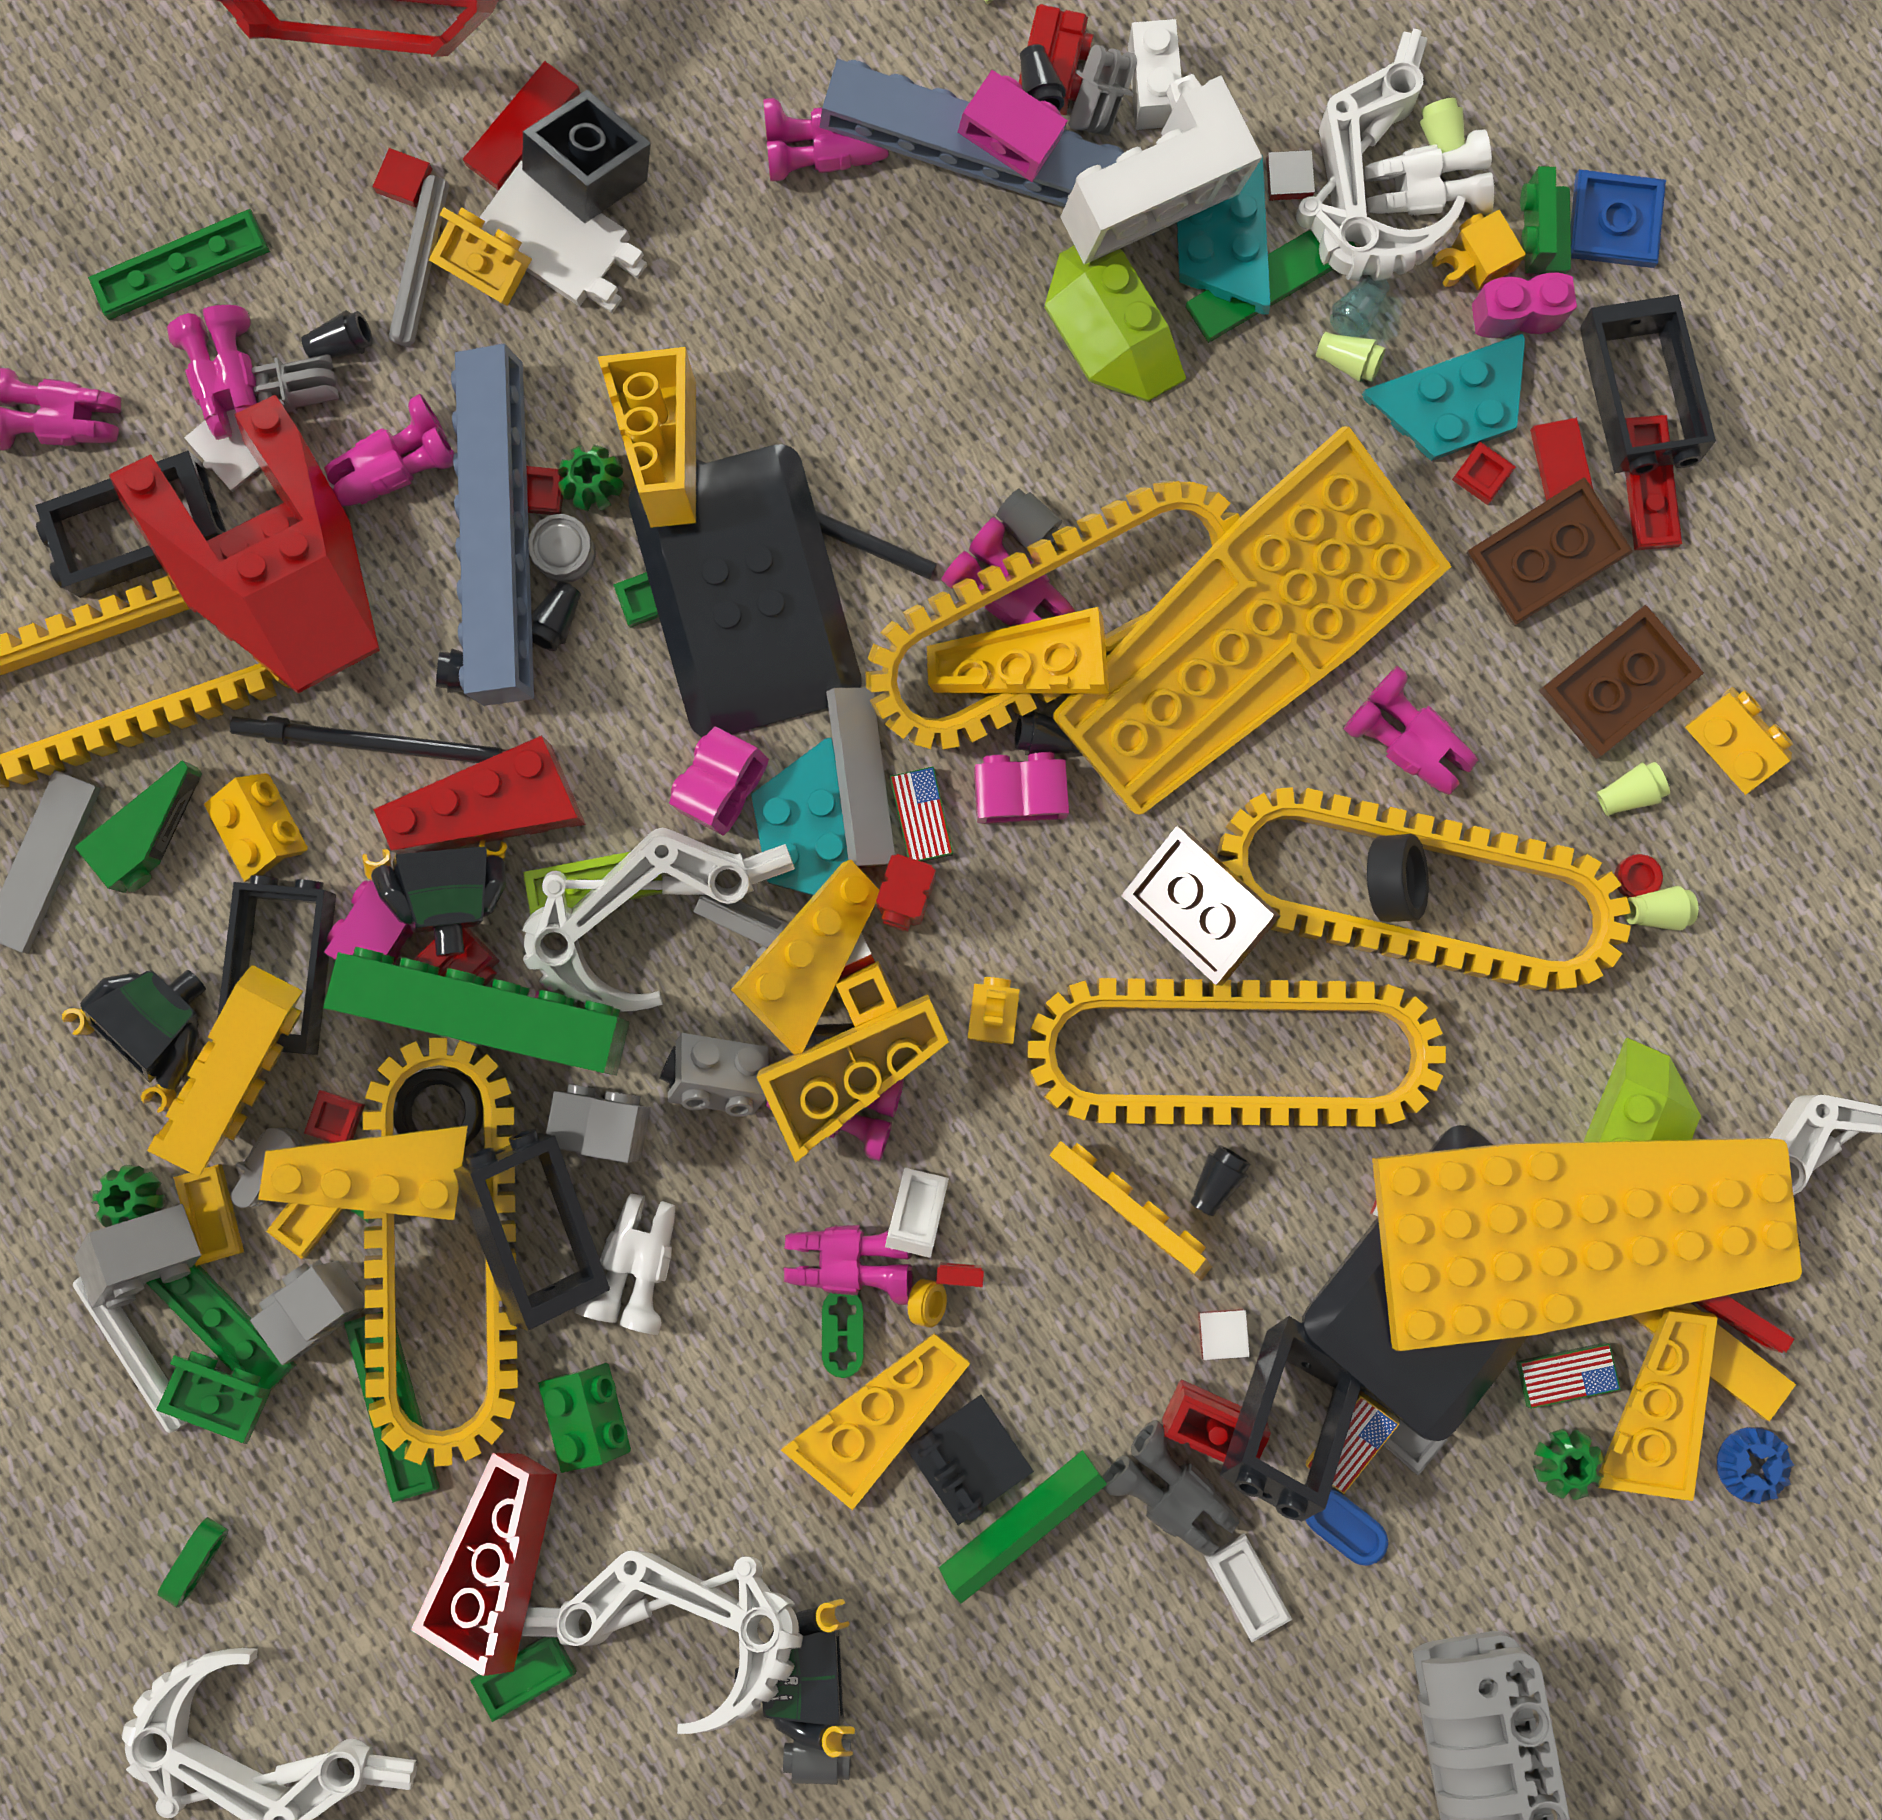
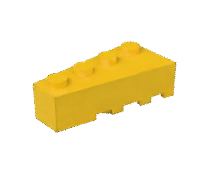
[598,347,696,528]
[147,965,303,1177]
[757,994,949,1163]

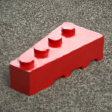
[373,735,586,854]
[411,1453,558,1676]

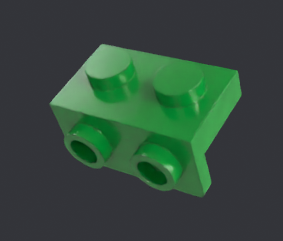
[1520,166,1571,274]
[156,1351,271,1444]
[538,1363,631,1473]

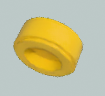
[907,1279,947,1328]

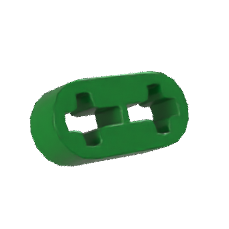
[822,1293,864,1378]
[157,1517,229,1608]

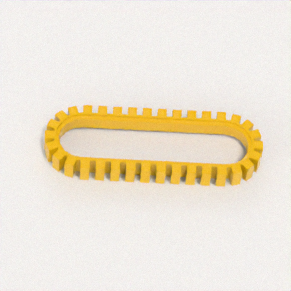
[865,481,1240,749]
[0,576,290,788]
[1217,787,1631,991]
[1027,978,1446,1127]
[363,1037,518,1467]

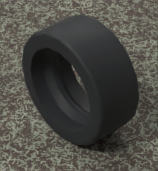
[1367,834,1429,922]
[393,1068,483,1147]

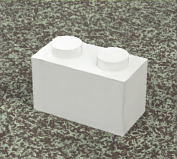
[1128,19,1182,130]

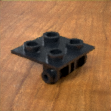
[905,1394,1034,1526]

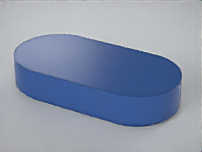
[1305,1488,1388,1566]

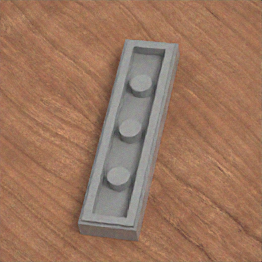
[826,688,895,868]
[0,770,101,954]

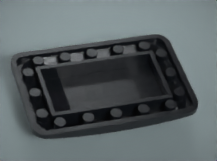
[628,444,862,737]
[1302,1125,1529,1441]

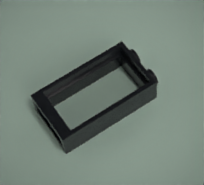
[1580,294,1716,475]
[35,450,226,598]
[217,875,336,1055]
[454,1129,610,1331]
[1220,1316,1361,1522]

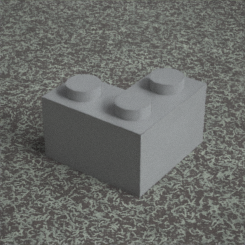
[546,1084,651,1163]
[74,1204,201,1310]
[250,1260,365,1365]

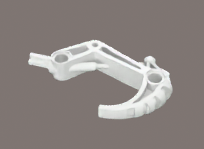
[1296,29,1466,281]
[522,828,795,1012]
[1769,1095,1882,1195]
[522,1551,803,1734]
[122,1648,417,1820]

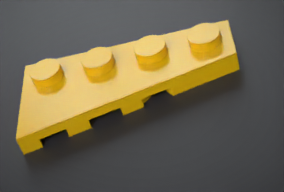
[927,607,1110,694]
[731,859,879,1055]
[258,1125,468,1220]
[1049,1141,1212,1281]
[1598,1307,1718,1501]
[781,1332,970,1510]

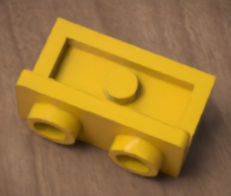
[429,207,532,306]
[1685,687,1793,795]
[204,773,308,882]

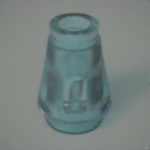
[1330,275,1390,337]

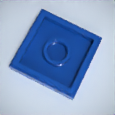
[1571,169,1666,268]

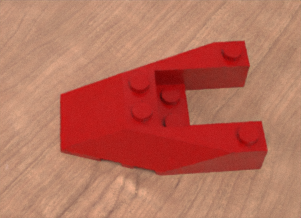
[109,395,380,694]

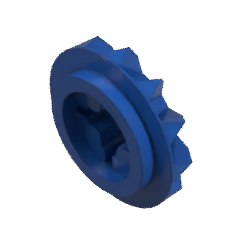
[1717,1427,1795,1504]

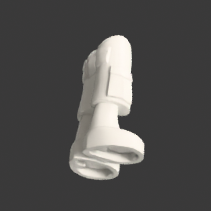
[1364,129,1494,216]
[575,1193,675,1335]

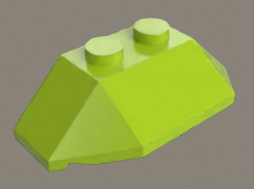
[1044,245,1186,402]
[1583,1038,1701,1142]

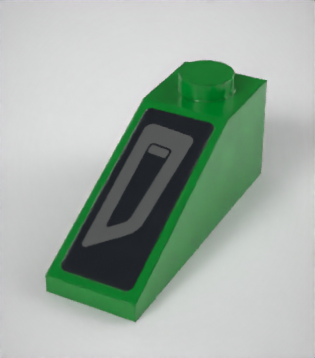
[75,760,202,893]

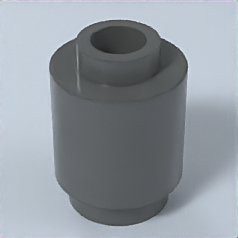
[996,488,1062,550]
[783,1739,851,1785]

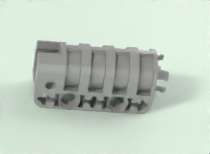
[1412,1631,1570,1820]

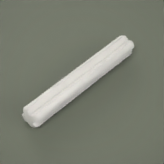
[73,1277,188,1433]

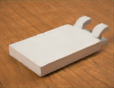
[479,161,647,314]

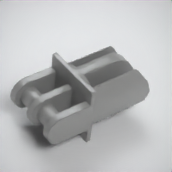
[1068,45,1137,136]
[251,355,339,414]
[231,1128,305,1208]

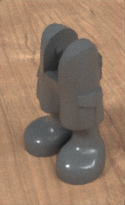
[1103,1420,1240,1557]

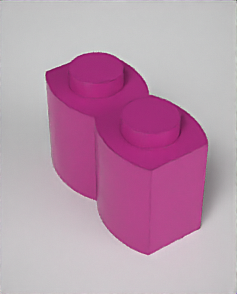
[1472,273,1577,338]
[669,726,769,836]
[974,752,1069,824]

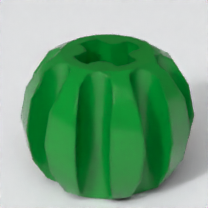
[558,444,624,512]
[91,1165,165,1227]
[1533,1429,1605,1500]

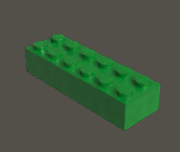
[323,947,630,1076]

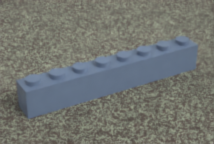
[820,58,1156,235]
[451,343,534,706]

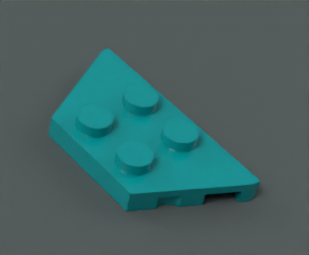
[1177,154,1270,315]
[1362,333,1525,461]
[751,737,848,896]

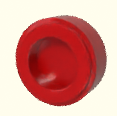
[1614,854,1663,898]

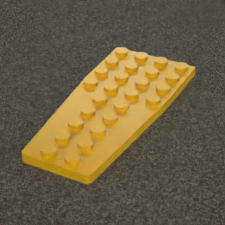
[1054,426,1452,815]
[1372,1138,1802,1351]

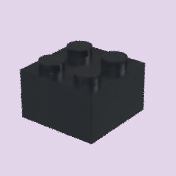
[522,89,651,223]

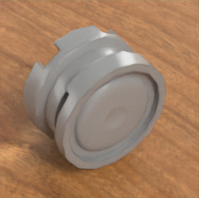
[528,514,596,583]

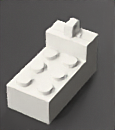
[1060,74,1262,265]

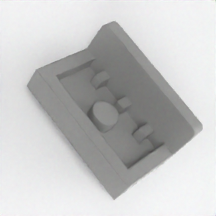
[668,1033,769,1117]

